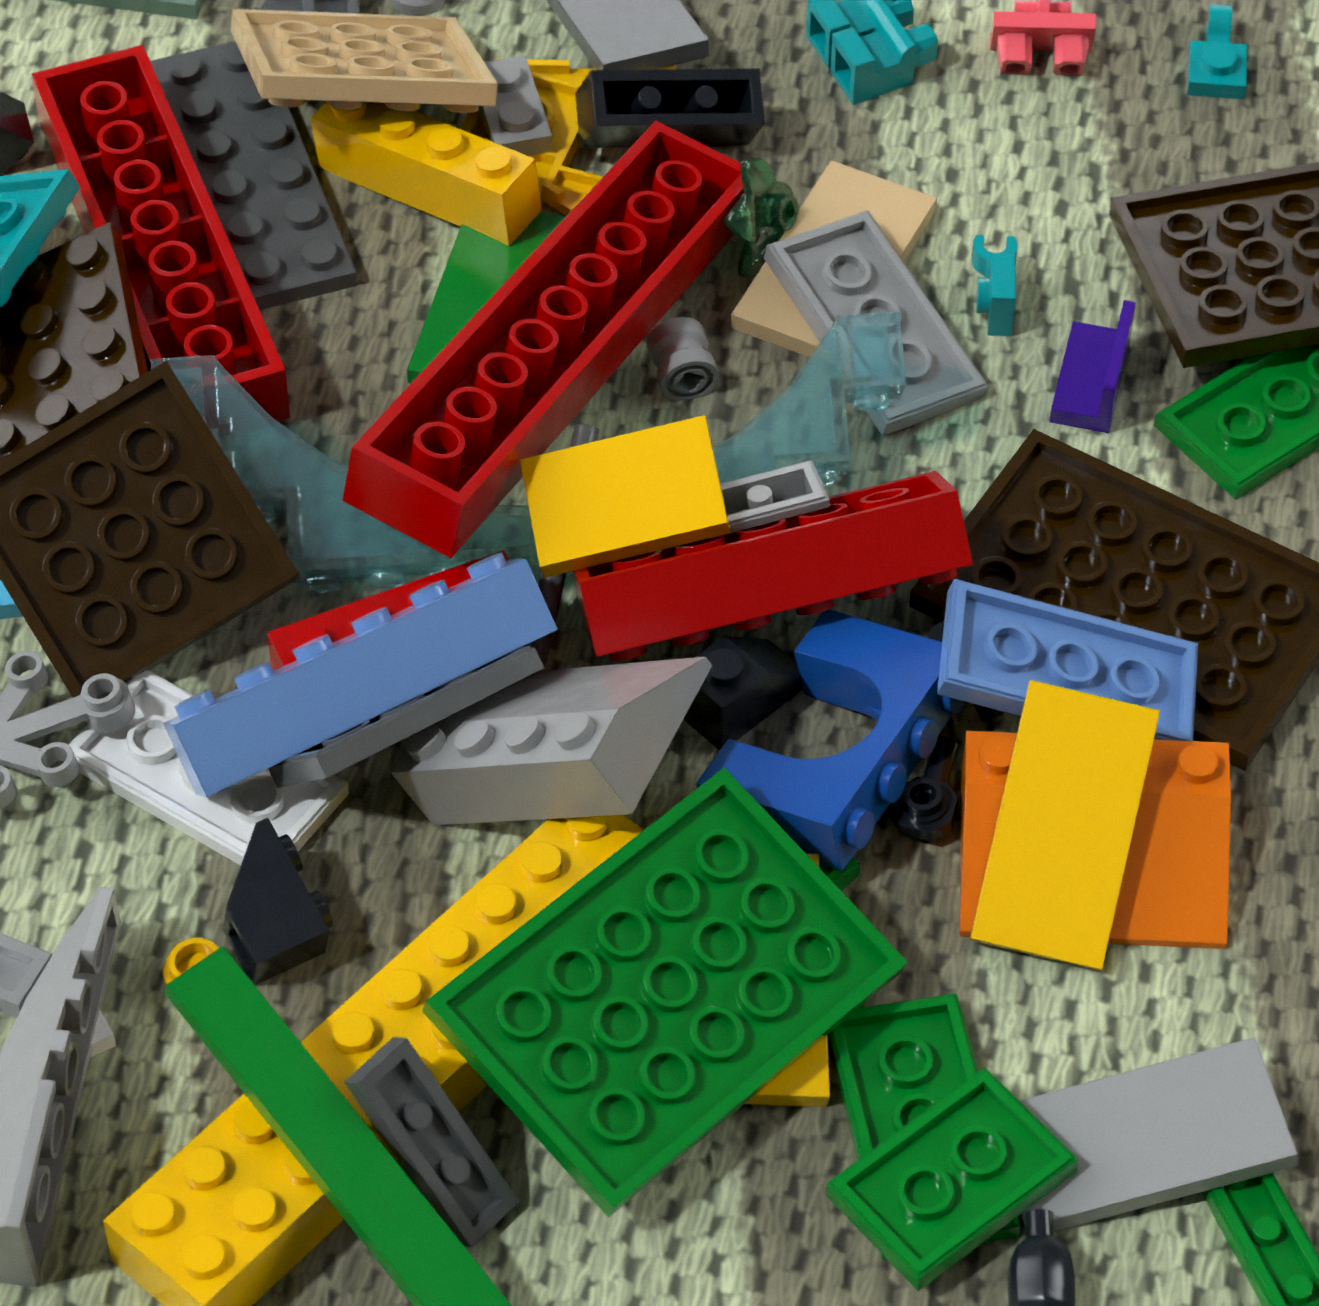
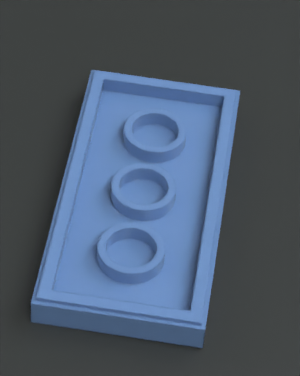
[937,579,1198,741]

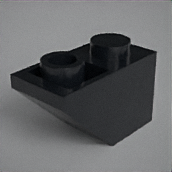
[223,818,333,985]

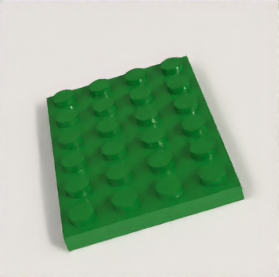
[422,767,908,1218]

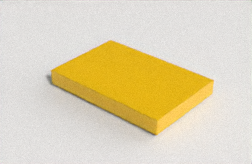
[520,415,731,578]

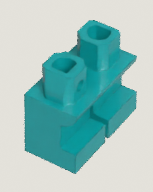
[806,0,938,105]

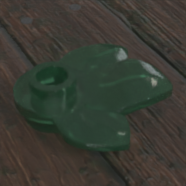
[724,158,798,277]

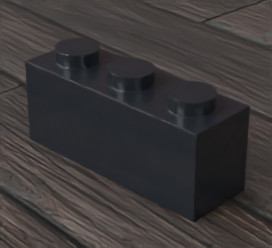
[575,68,765,148]

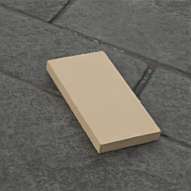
[731,160,937,367]

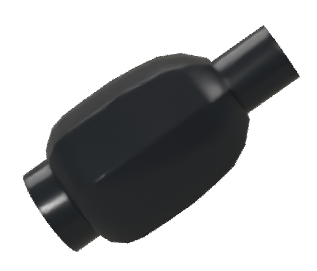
[1008,1209,1076,1306]

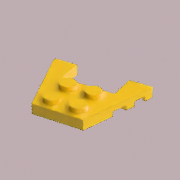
[460,59,676,215]

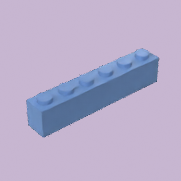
[163,552,558,797]

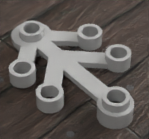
[0,651,135,809]

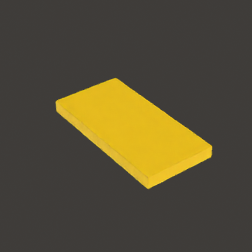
[969,680,1160,971]

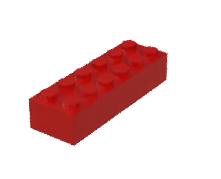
[572,471,973,661]

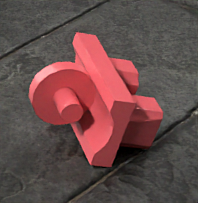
[990,0,1096,75]

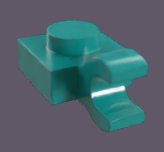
[1187,4,1247,99]
[971,235,1018,336]

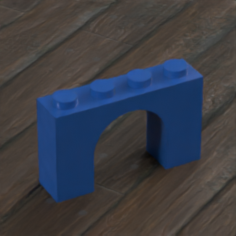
[696,609,966,871]

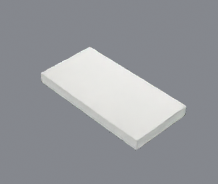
[63,670,349,865]

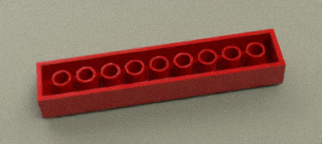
[342,120,758,559]

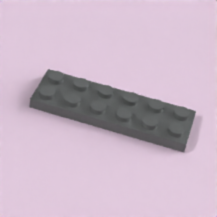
[150,41,357,310]

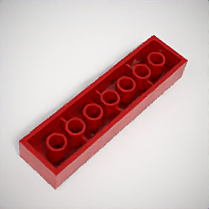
[32,45,290,439]

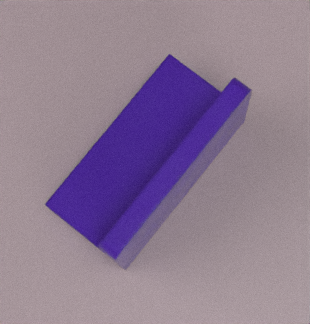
[1049,300,1136,433]

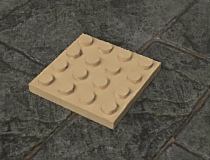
[231,9,498,113]

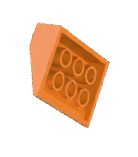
[959,731,1231,949]

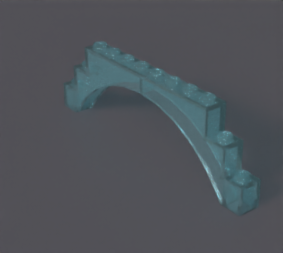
[150,312,906,593]

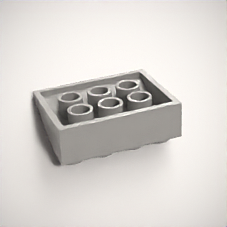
[391,656,712,825]

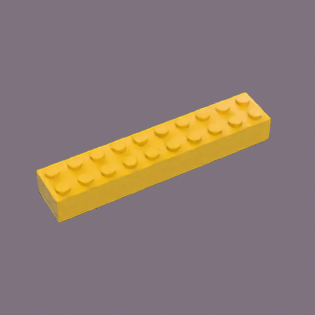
[103,815,643,1306]

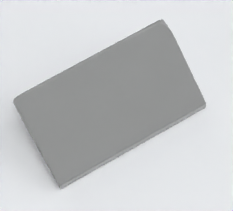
[709,460,830,539]

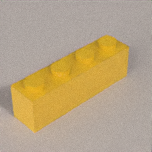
[310,101,542,246]

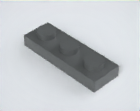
[344,1037,519,1247]

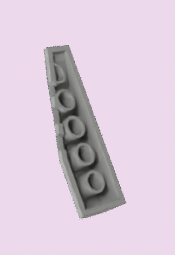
[0,887,121,1287]

